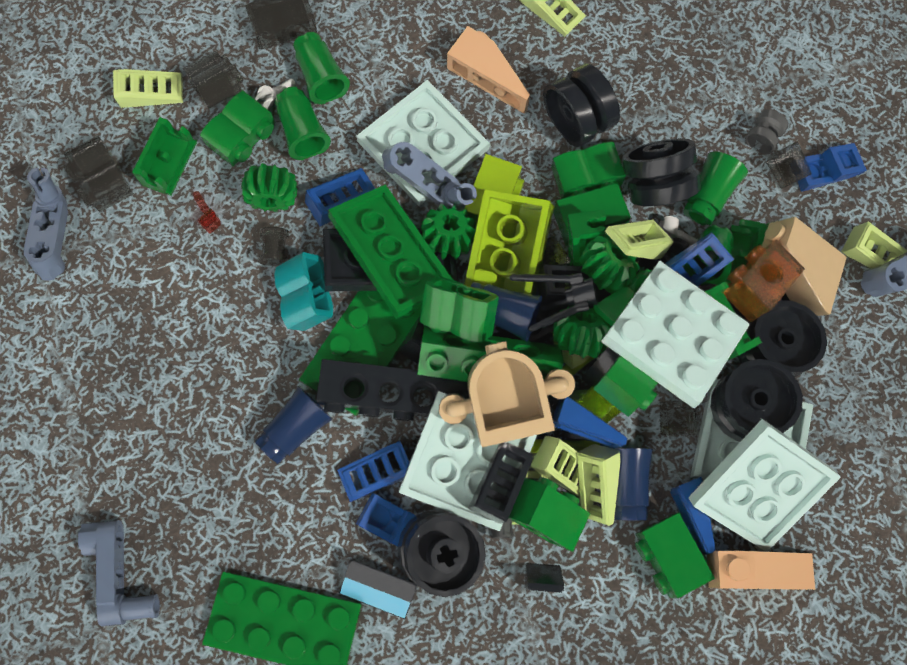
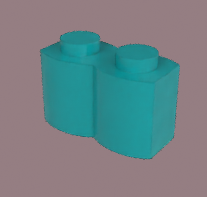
[274,252,333,331]

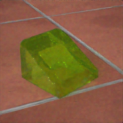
[577,383,621,423]

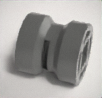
[745,110,789,154]

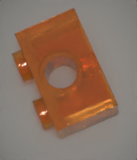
[723,240,805,322]

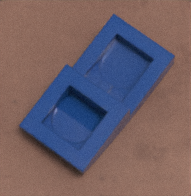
[790,143,867,192]
[356,493,416,547]

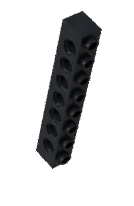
[316,359,598,441]

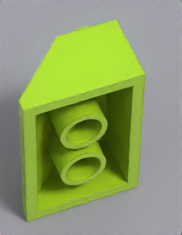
[464,189,554,295]

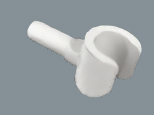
[255,78,296,110]
[659,216,698,245]

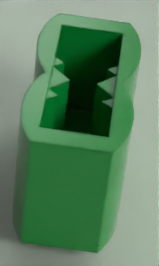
[200,91,275,166]
[551,142,626,199]
[420,277,499,345]

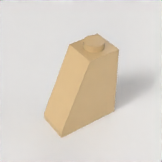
[760,217,847,316]

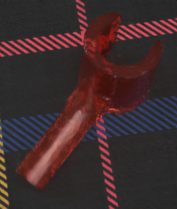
[193,191,221,234]

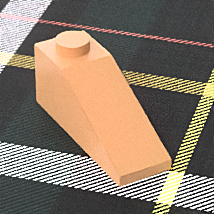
[447,26,530,113]
[707,551,815,590]

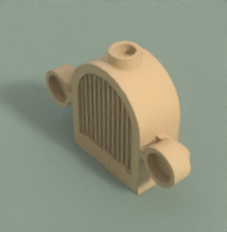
[439,341,575,447]

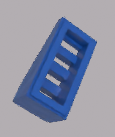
[305,168,375,227]
[664,232,734,287]
[552,397,628,449]
[337,441,409,503]
[670,477,716,554]

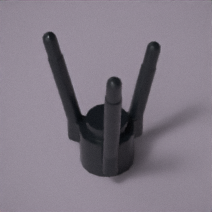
[510,272,598,332]

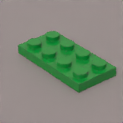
[328,184,453,319]
[299,291,422,417]
[202,572,362,665]

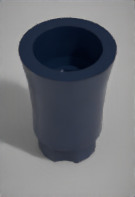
[471,282,542,342]
[255,386,333,464]
[614,448,653,521]

